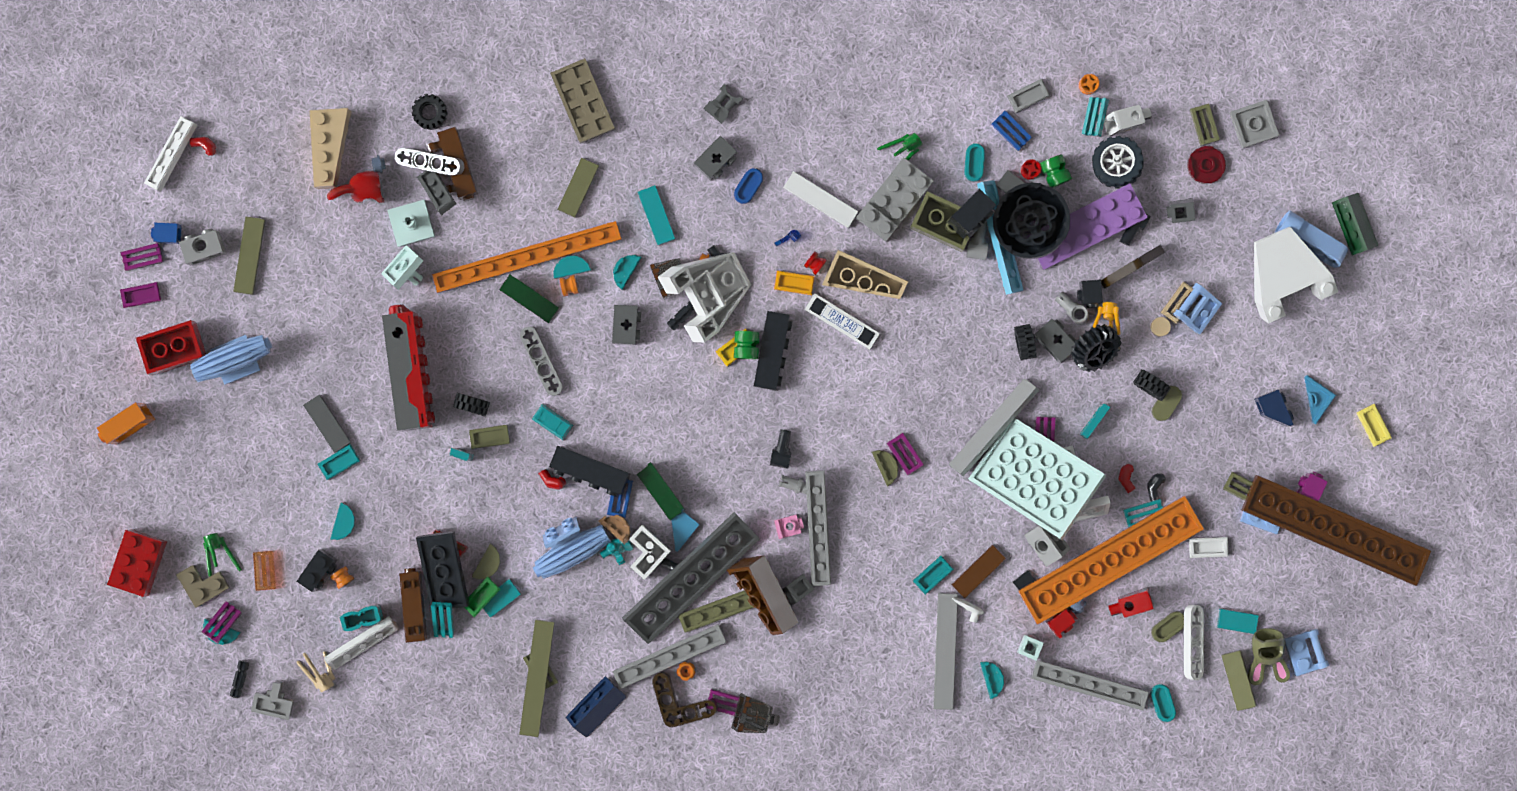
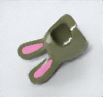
[1248,628,1290,685]

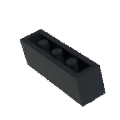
[753,311,793,391]
[549,446,631,497]

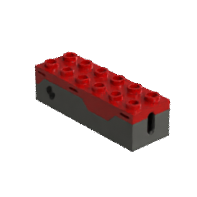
[382,304,435,432]

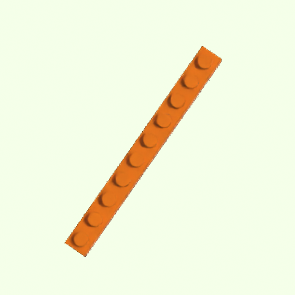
[432,221,622,293]

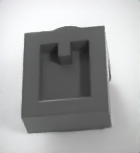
[782,574,814,606]

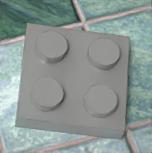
[1229,100,1279,148]

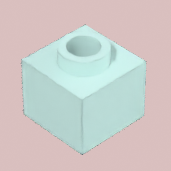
[1017,635,1044,661]

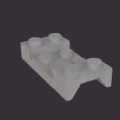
[856,157,933,242]

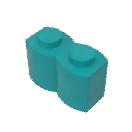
[339,605,384,631]

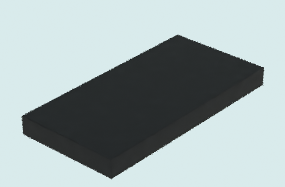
[416,531,470,610]

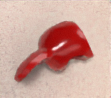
[327,171,385,203]

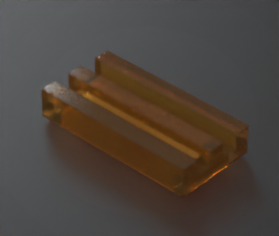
[253,551,276,591]

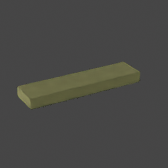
[233,216,266,295]
[678,590,754,633]

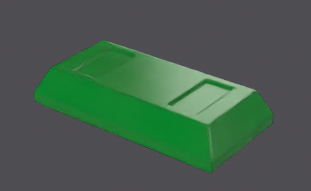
[464,576,501,618]

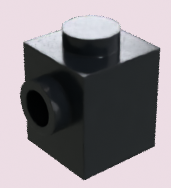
[1077,279,1103,308]

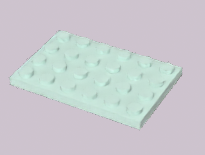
[968,418,1106,540]

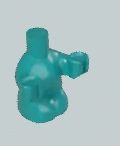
[599,538,634,566]

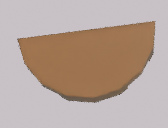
[598,515,631,545]

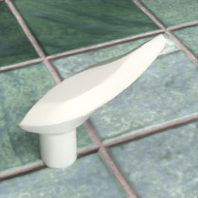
[952,597,984,623]

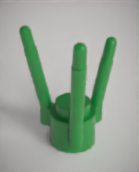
[877,133,923,161]
[203,533,242,577]

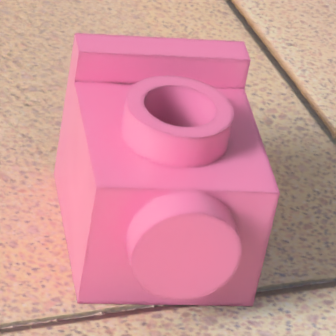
[774,515,804,539]

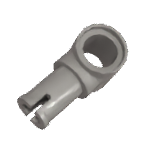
[966,222,988,260]
[1055,292,1089,325]

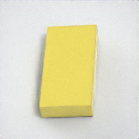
[1356,404,1392,447]

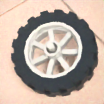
[1092,136,1144,189]

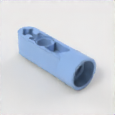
[1275,210,1348,268]

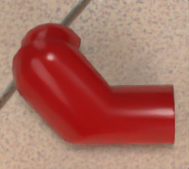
[190,137,216,156]
[1118,464,1136,493]

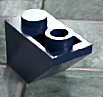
[1254,389,1294,427]

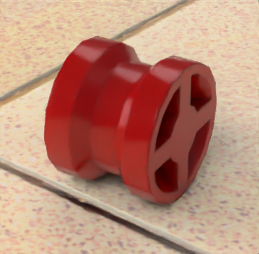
[1020,159,1041,180]
[804,251,827,275]

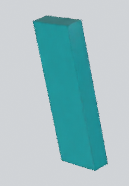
[638,185,675,246]

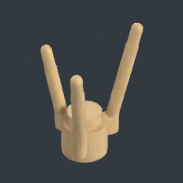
[296,651,335,692]

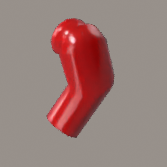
[538,469,566,490]

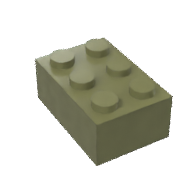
[910,191,969,252]

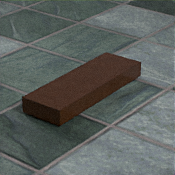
[951,545,1006,599]

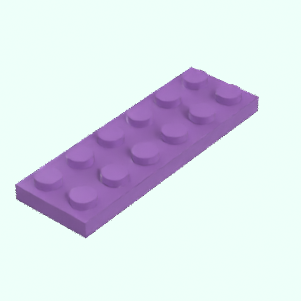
[1027,184,1148,270]

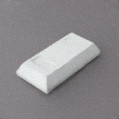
[1189,537,1228,558]

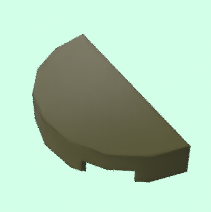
[871,450,898,487]
[472,543,500,579]

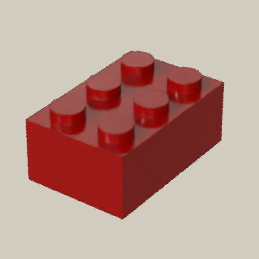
[136,320,206,376]
[107,529,167,597]

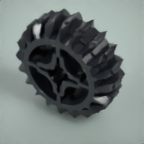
[1071,324,1122,372]

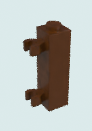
[427,127,478,202]
[399,568,427,643]

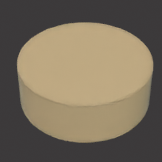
[1150,317,1171,337]

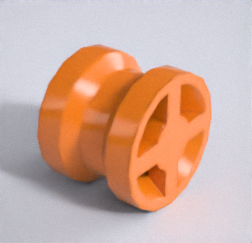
[1079,74,1099,95]
[559,275,579,297]
[330,566,355,589]

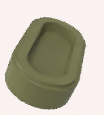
[1151,386,1182,421]
[1151,611,1184,642]

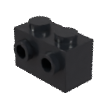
[296,549,338,592]

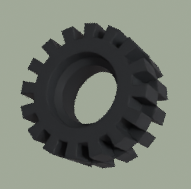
[411,94,448,130]
[1014,324,1037,361]
[1133,369,1171,401]
[453,392,490,417]

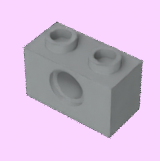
[179,228,227,266]
[1024,525,1071,567]

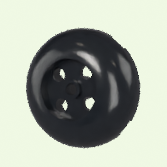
[993,182,1071,259]

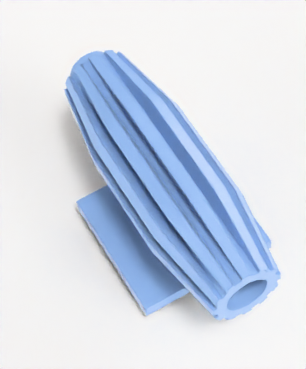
[190,335,272,385]
[533,517,611,579]

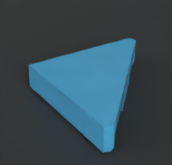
[1304,375,1336,424]
[672,512,699,552]

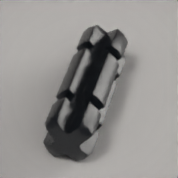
[667,301,695,331]
[230,660,249,698]

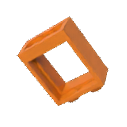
[97,402,156,445]

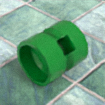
[1040,154,1072,188]
[734,331,759,360]

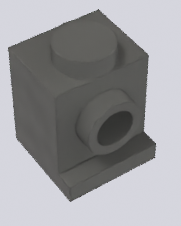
[1166,198,1195,223]

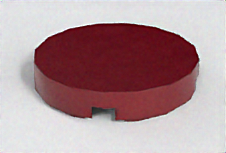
[1187,146,1226,184]

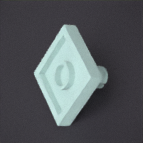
[387,200,435,247]
[381,245,423,290]

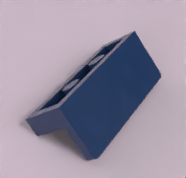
[565,676,626,737]

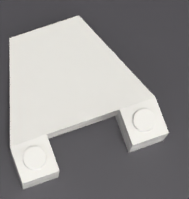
[1254,227,1338,324]
[658,252,751,343]

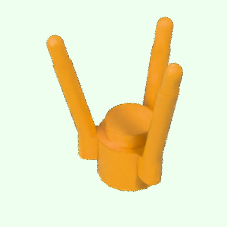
[1092,302,1121,335]

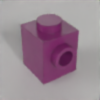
[1297,471,1328,502]

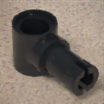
[1119,213,1151,246]
[770,429,791,469]

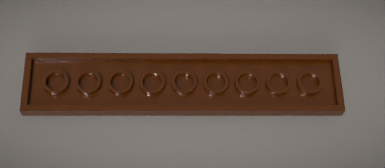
[1241,475,1431,586]

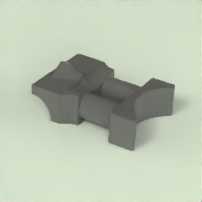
[703,83,743,124]

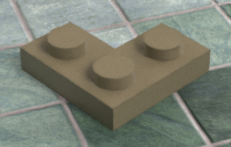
[176,565,230,608]

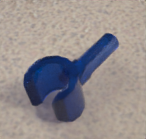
[774,230,801,247]

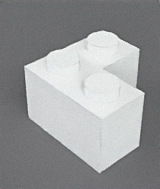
[629,525,671,580]

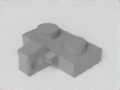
[251,681,294,720]

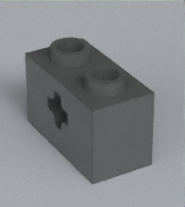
[694,135,737,181]
[612,305,641,345]
[1034,319,1076,363]

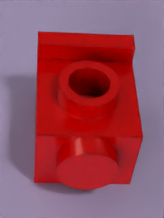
[1046,609,1078,639]

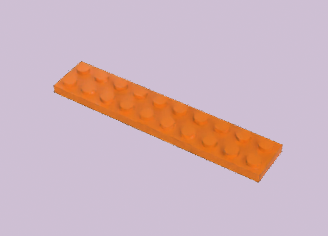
[1018,496,1204,625]

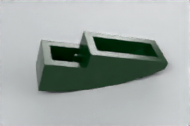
[499,274,559,324]

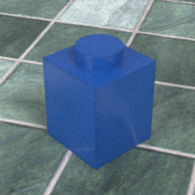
[151,222,182,244]

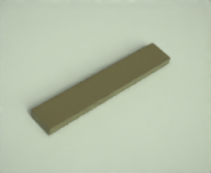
[519,619,555,737]

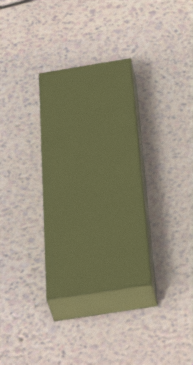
[557,158,599,218]
[1221,650,1257,711]

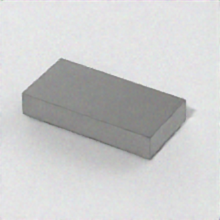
[1007,79,1050,113]

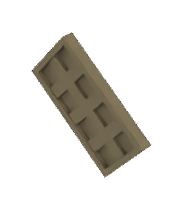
[550,58,615,144]

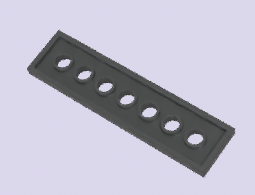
[622,512,760,644]

